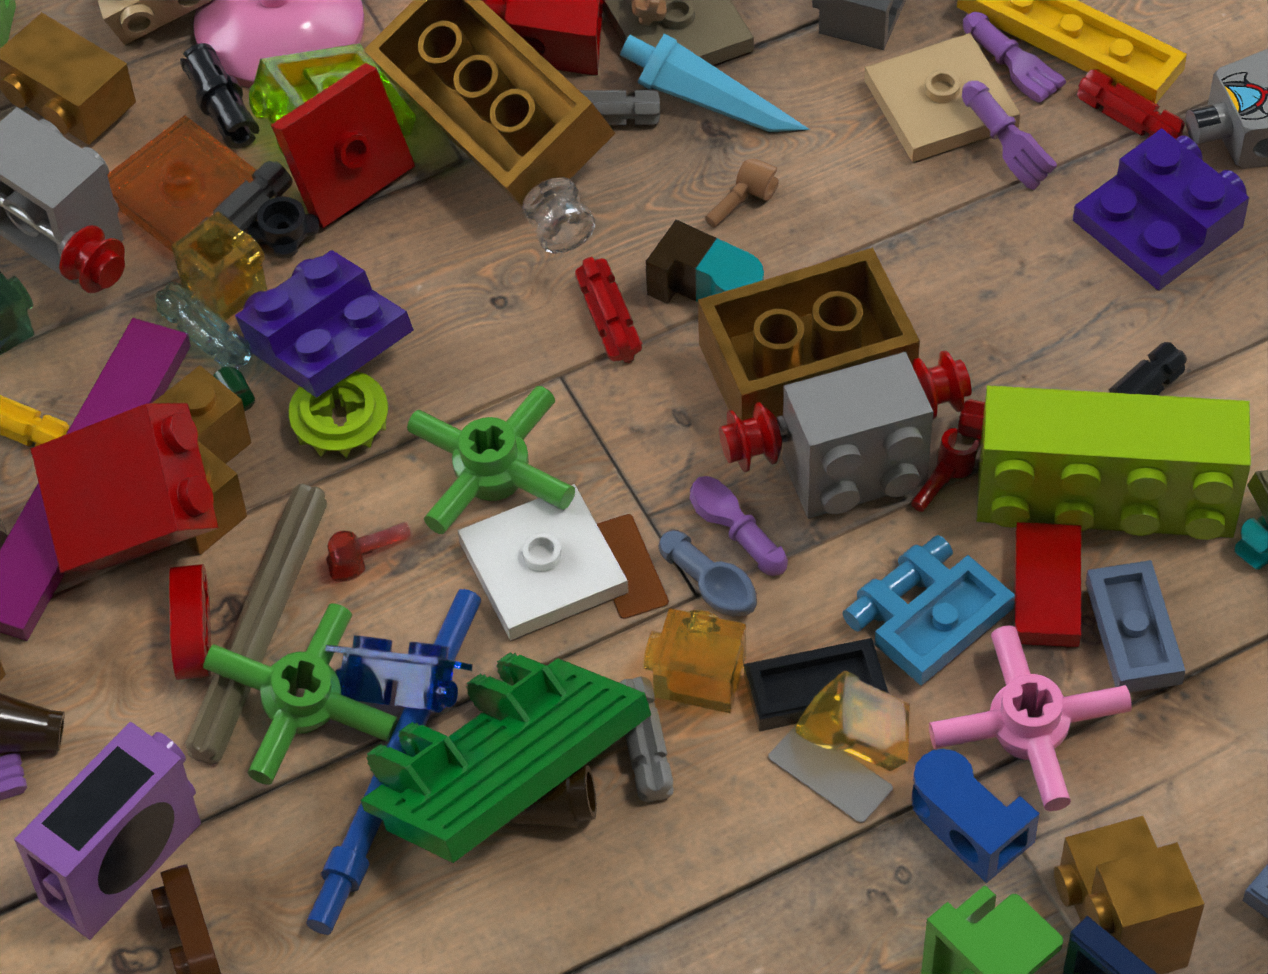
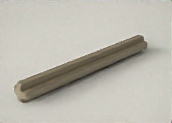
[185,483,327,764]

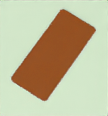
[597,514,669,619]

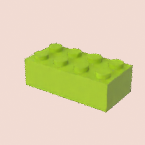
[976,385,1251,540]

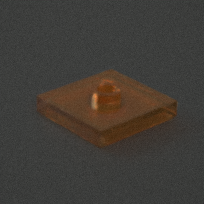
[107,115,256,257]

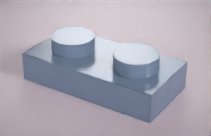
[1085,560,1186,693]

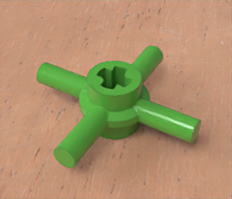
[407,386,575,534]
[203,603,398,785]

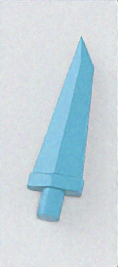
[620,34,810,132]

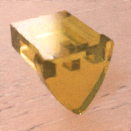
[796,671,910,771]

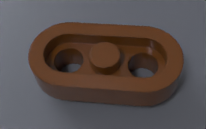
[151,864,221,974]

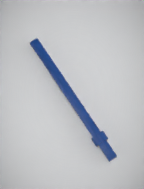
[306,589,481,935]

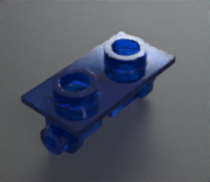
[325,635,473,713]

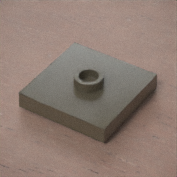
[603,0,754,73]

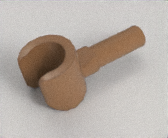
[705,159,779,227]

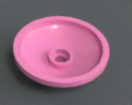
[194,0,365,91]

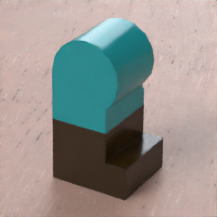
[646,219,764,304]

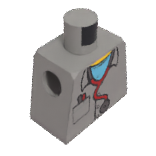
[1186,49,1268,169]

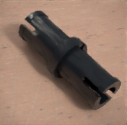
[180,43,260,149]

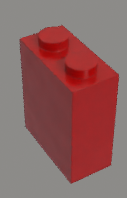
[30,403,219,573]

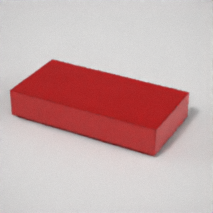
[1014,522,1081,647]

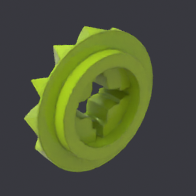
[288,371,389,458]

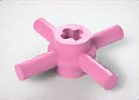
[929,625,1132,811]

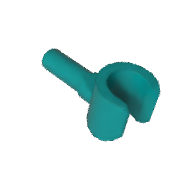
[1234,515,1268,570]

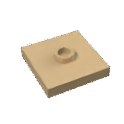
[864,33,1021,162]

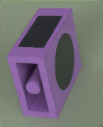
[14,721,201,940]

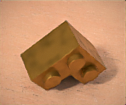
[153,365,252,555]
[1054,816,1205,974]

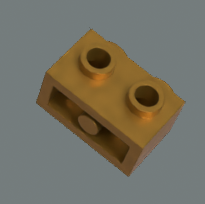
[0,12,136,145]

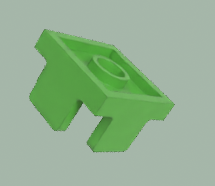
[921,885,1079,974]

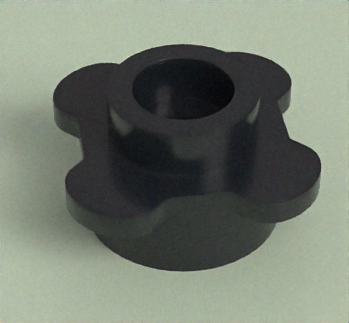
[247,196,319,258]

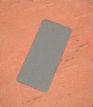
[768,722,893,823]

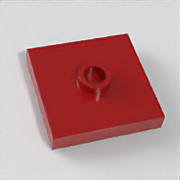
[271,63,415,228]

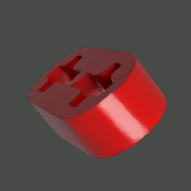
[169,564,211,680]

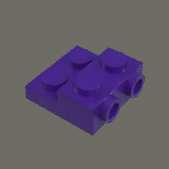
[1073,128,1249,291]
[235,250,414,398]

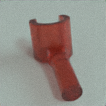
[326,522,411,582]

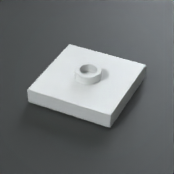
[458,484,628,641]

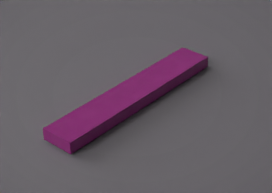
[0,318,191,641]

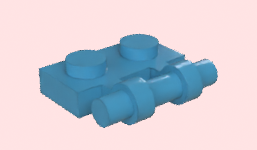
[842,535,1015,686]

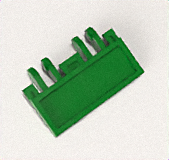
[360,652,652,863]

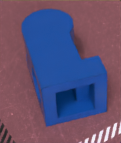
[911,749,1040,883]

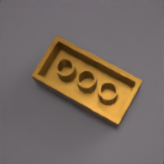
[363,0,616,217]

